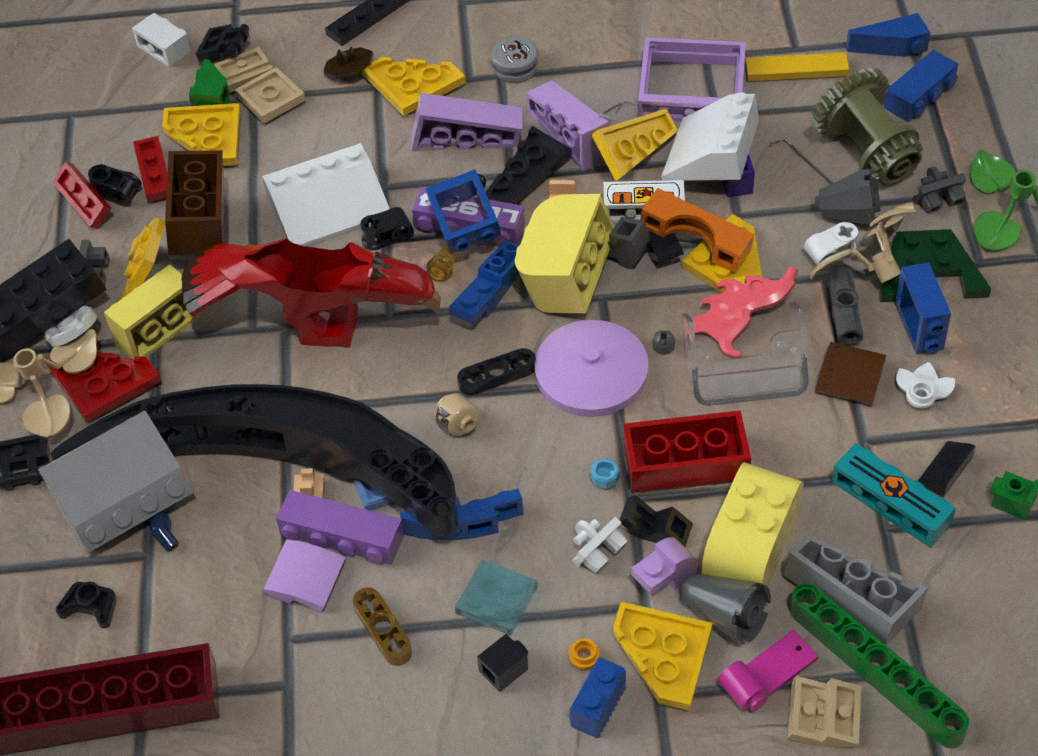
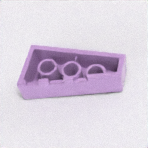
[526,80,609,171]
[411,93,522,151]

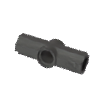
[828,267,863,346]

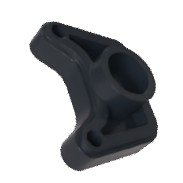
[55,581,117,629]

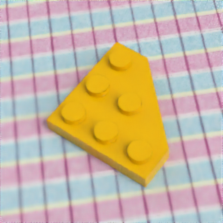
[362,57,466,116]
[162,103,241,166]
[681,214,762,293]
[613,601,713,711]

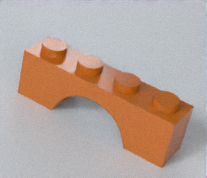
[640,188,755,273]

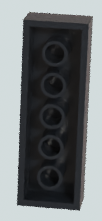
[0,238,107,362]

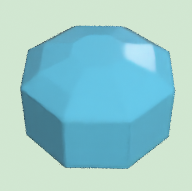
[590,458,620,489]

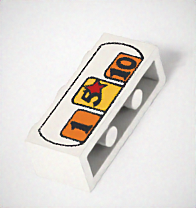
[603,180,685,223]

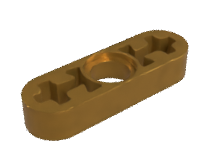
[353,587,412,666]

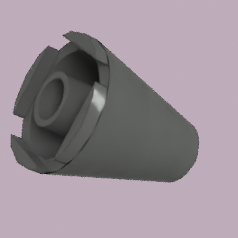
[680,573,771,644]

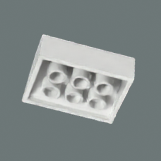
[661,92,759,181]
[262,143,390,246]

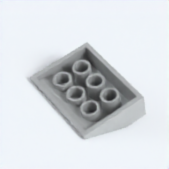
[38,411,194,553]

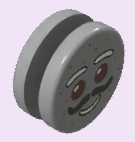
[491,37,538,83]

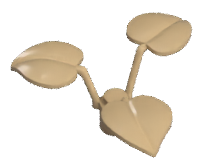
[810,202,916,283]
[0,329,97,438]

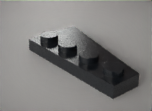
[486,126,572,204]

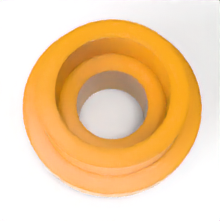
[568,638,600,670]

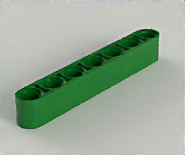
[790,583,969,749]

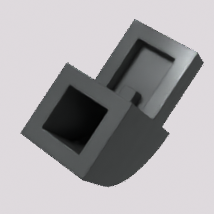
[608,217,650,267]

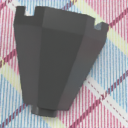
[814,168,881,225]

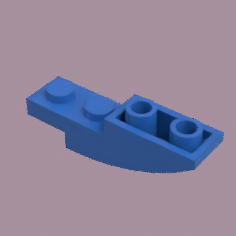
[449,240,519,324]
[400,488,523,540]

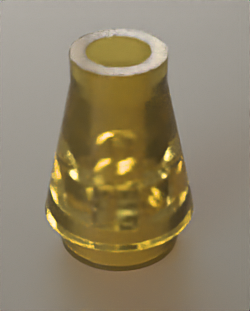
[427,244,457,282]

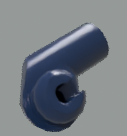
[150,511,179,552]

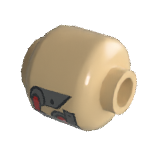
[435,393,479,436]

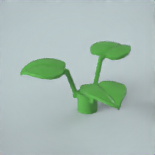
[970,149,1038,251]

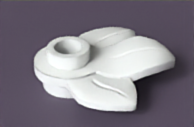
[896,362,955,409]

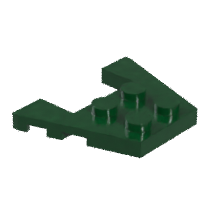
[880,229,991,302]

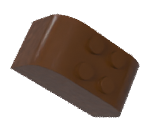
[165,150,225,259]

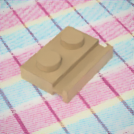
[214,47,273,93]

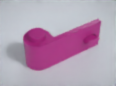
[718,629,819,712]

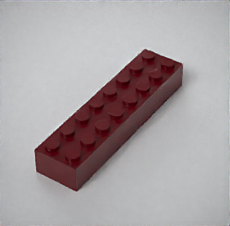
[0,643,220,754]

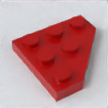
[46,352,162,423]

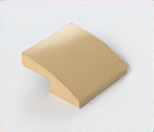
[787,676,862,747]

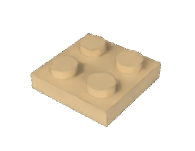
[235,67,306,123]

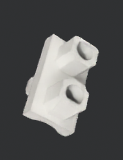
[572,517,628,573]

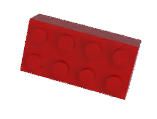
[623,410,752,492]

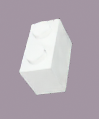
[132,13,191,67]

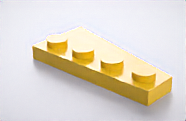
[592,108,678,181]

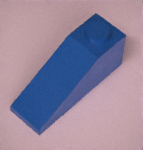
[846,13,931,57]

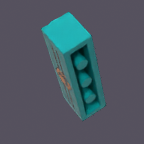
[832,443,956,548]

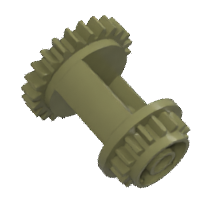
[810,67,923,184]

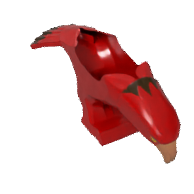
[181,238,441,348]

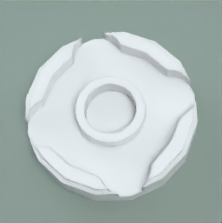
[44,306,97,347]

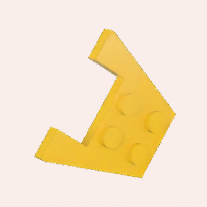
[115,217,165,303]

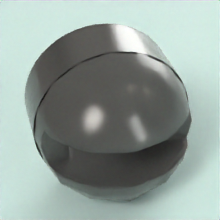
[652,330,675,355]

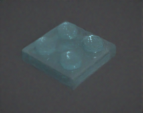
[455,559,538,636]

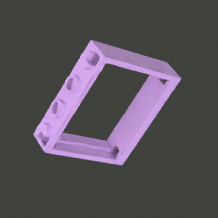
[638,37,746,121]

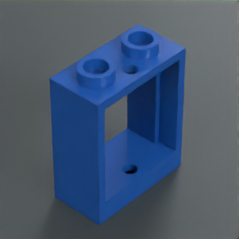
[425,169,501,254]
[895,262,951,354]

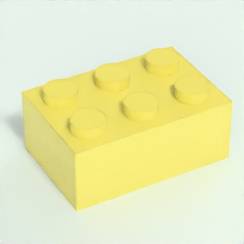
[104,264,200,359]

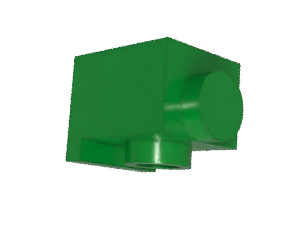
[990,471,1038,520]

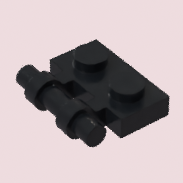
[196,24,249,62]
[0,434,50,490]

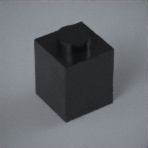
[477,634,528,692]

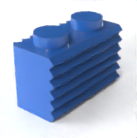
[569,658,626,738]

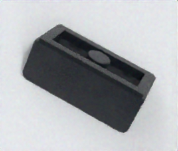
[918,441,976,497]

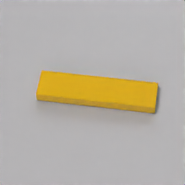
[745,52,849,81]

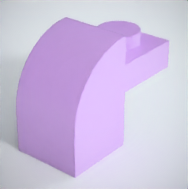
[631,537,698,595]

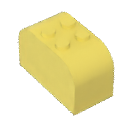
[515,194,614,313]
[702,462,804,587]

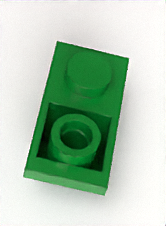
[189,59,230,106]

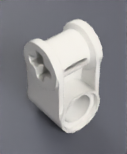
[804,222,858,269]

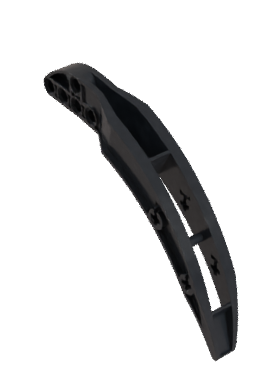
[50,384,458,536]

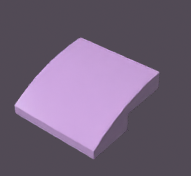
[262,539,346,612]

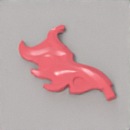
[686,267,798,360]

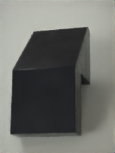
[647,231,684,262]
[619,495,693,547]

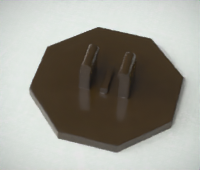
[323,47,374,79]

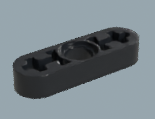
[457,348,536,395]

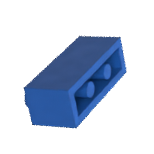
[884,49,958,122]

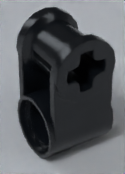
[88,164,142,206]
[360,207,414,251]

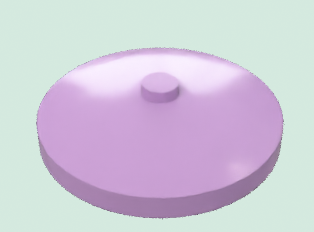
[535,320,648,417]

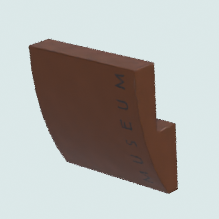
[815,342,886,407]

